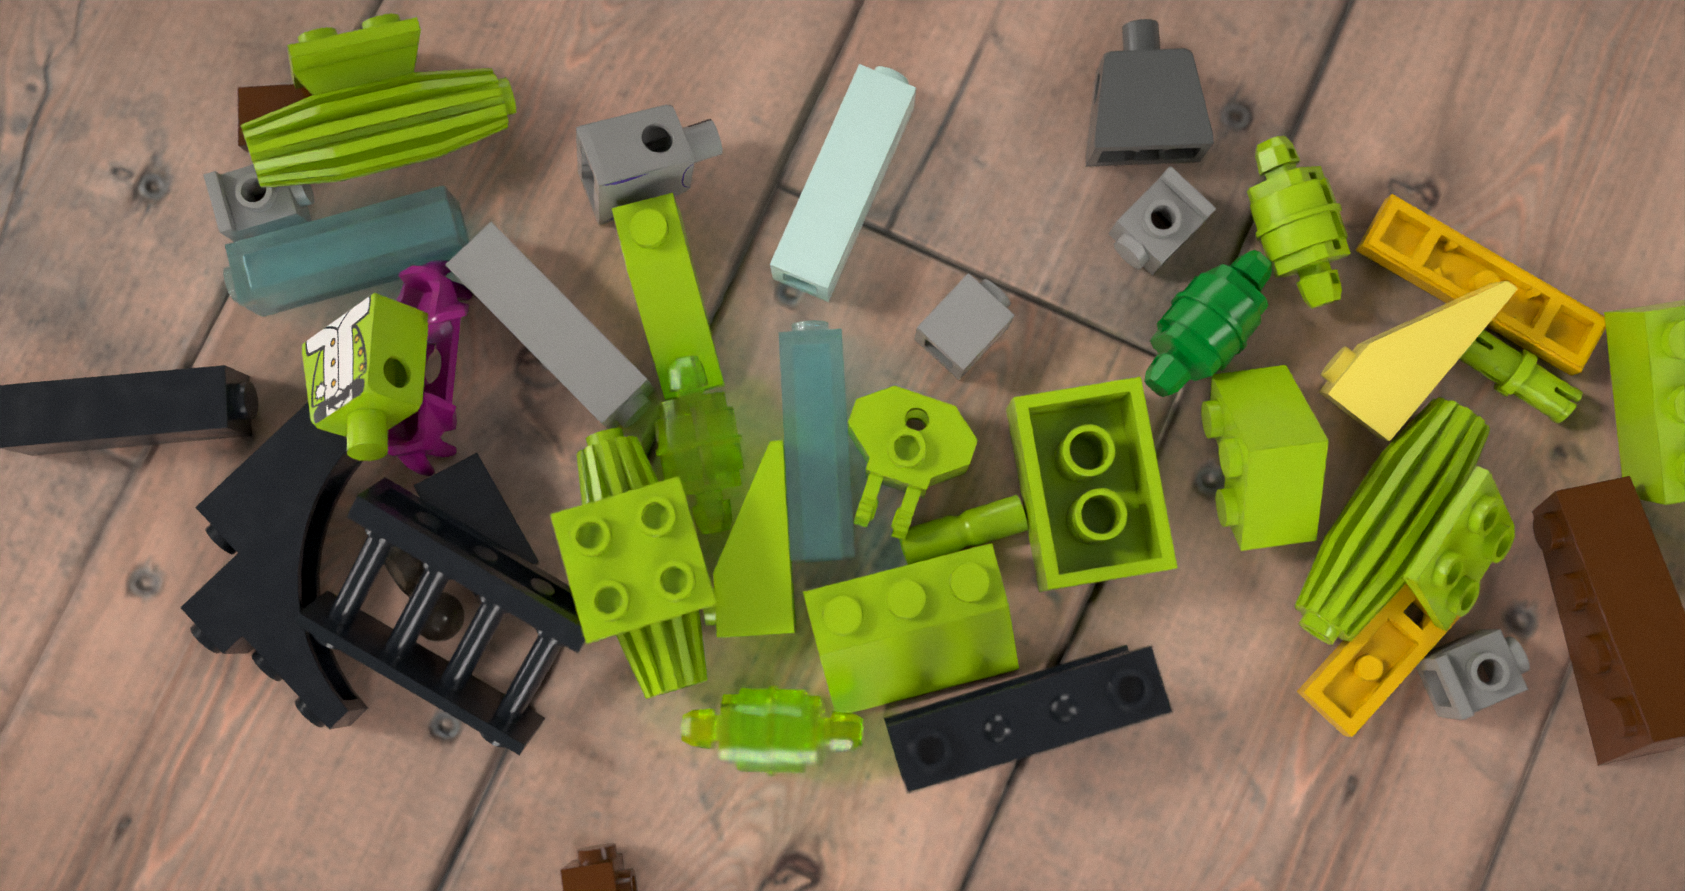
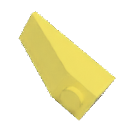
[1319,281,1518,441]

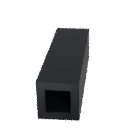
[0,365,258,456]

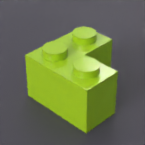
[1201,365,1329,551]

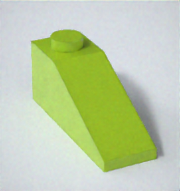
[611,193,725,401]
[703,440,797,638]

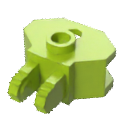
[848,385,978,541]

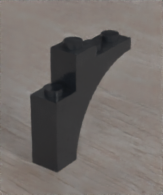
[180,402,368,730]

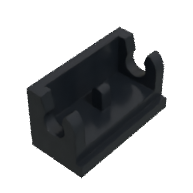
[413,452,539,604]

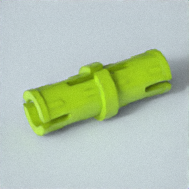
[1459,330,1583,424]

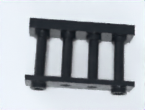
[293,477,586,756]
[884,645,1173,794]

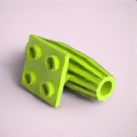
[241,14,517,188]
[1294,397,1515,645]
[550,428,717,699]

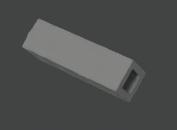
[445,222,655,429]

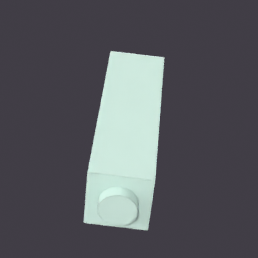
[770,64,916,302]

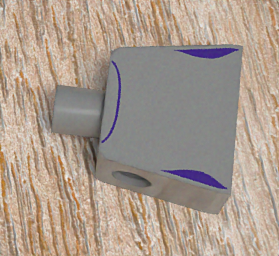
[576,104,723,225]

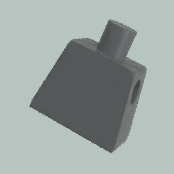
[1085,19,1214,167]

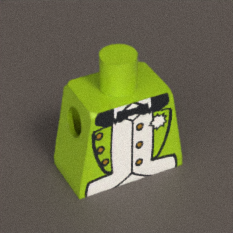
[302,293,428,461]

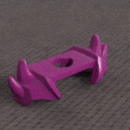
[388,260,473,477]

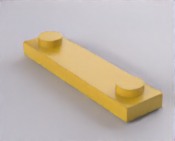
[1355,194,1606,376]

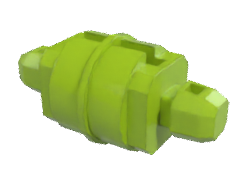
[1246,136,1351,309]

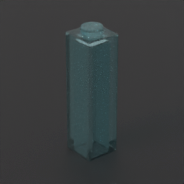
[223,185,470,317]
[778,320,855,563]

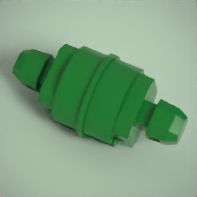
[1144,250,1273,397]

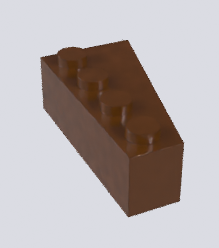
[1532,476,1685,766]

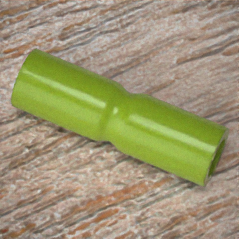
[899,495,1028,565]

